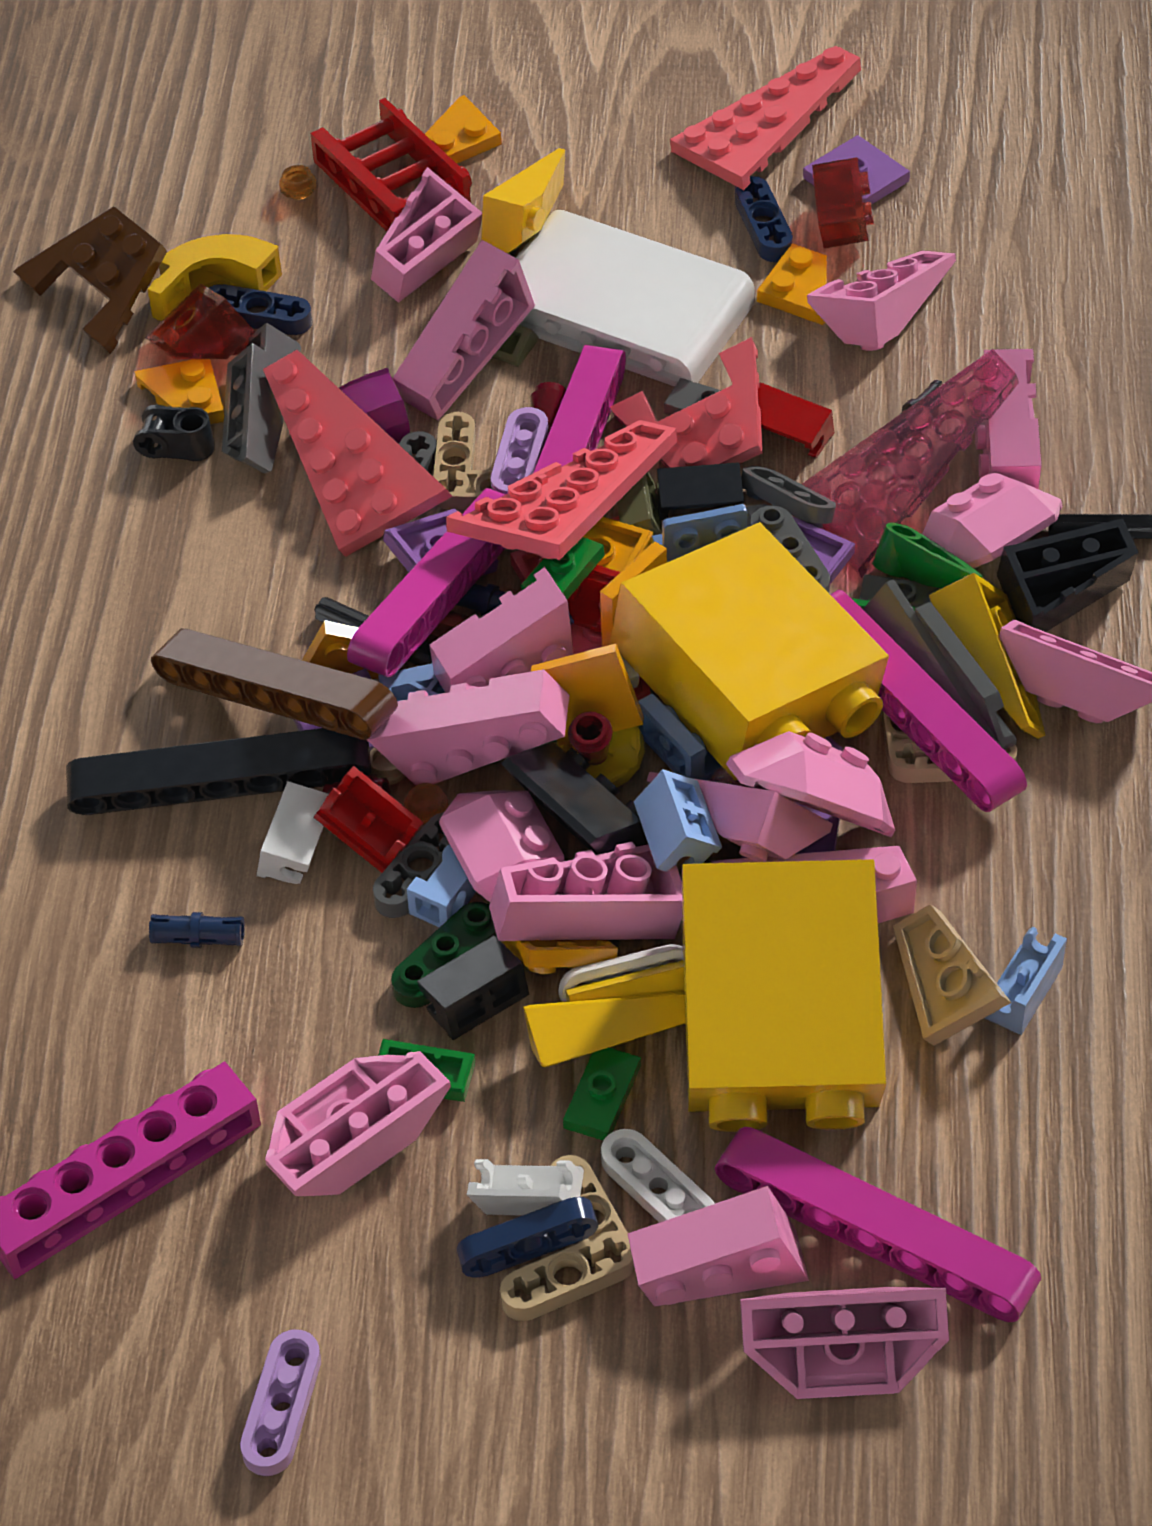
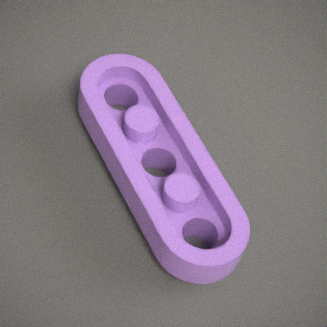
[491,407,548,494]
[240,1329,321,1476]

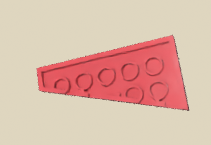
[670,46,861,190]
[263,350,453,557]
[446,420,677,560]

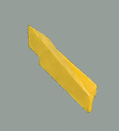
[523,960,686,1067]

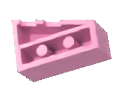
[429,567,573,693]

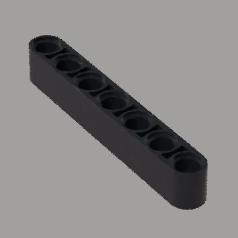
[66,728,371,815]

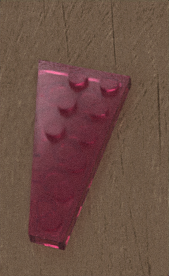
[802,349,1019,578]

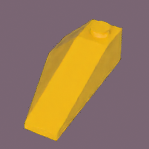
[481,148,565,254]
[929,573,1046,739]

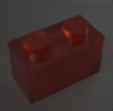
[812,157,874,249]

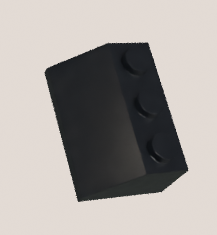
[501,742,648,855]

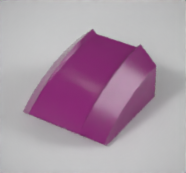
[338,368,410,444]

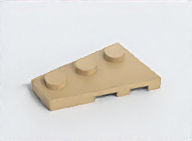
[893,904,1012,1046]

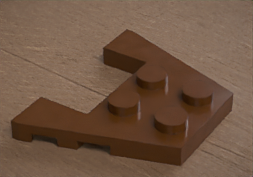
[13,206,167,354]

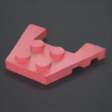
[610,337,763,468]

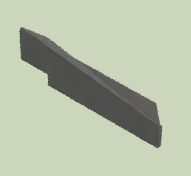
[222,323,301,473]
[863,579,1017,750]

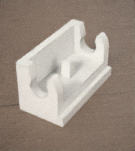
[256,781,329,884]
[467,1159,584,1215]

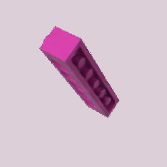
[0,1061,261,1280]

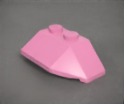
[922,473,1063,568]
[999,620,1152,723]
[726,731,895,838]
[439,790,565,902]
[265,1051,451,1196]
[740,1287,949,1399]

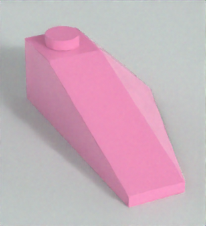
[647,772,833,862]

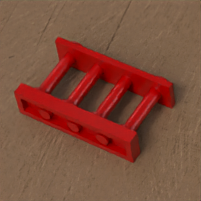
[310,98,472,232]

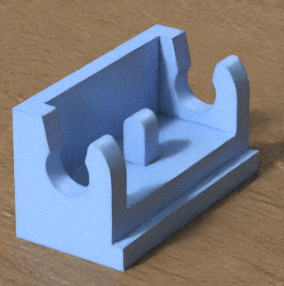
[634,769,722,872]
[985,927,1067,1035]

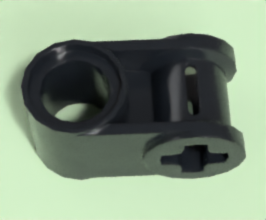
[133,404,215,462]

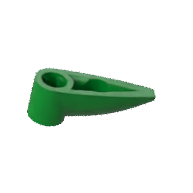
[872,523,983,588]

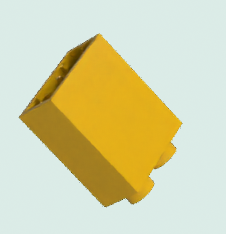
[610,522,889,781]
[681,859,886,1132]

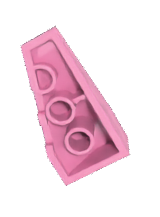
[807,251,956,351]

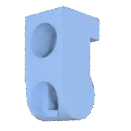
[407,844,476,927]

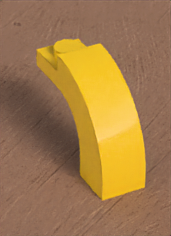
[147,234,282,323]

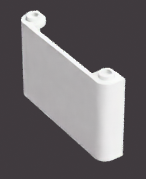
[516,210,755,386]

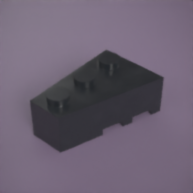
[997,518,1139,632]

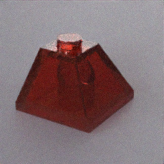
[145,283,255,359]

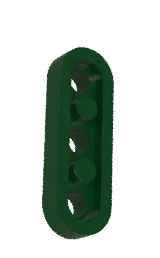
[391,902,497,1008]

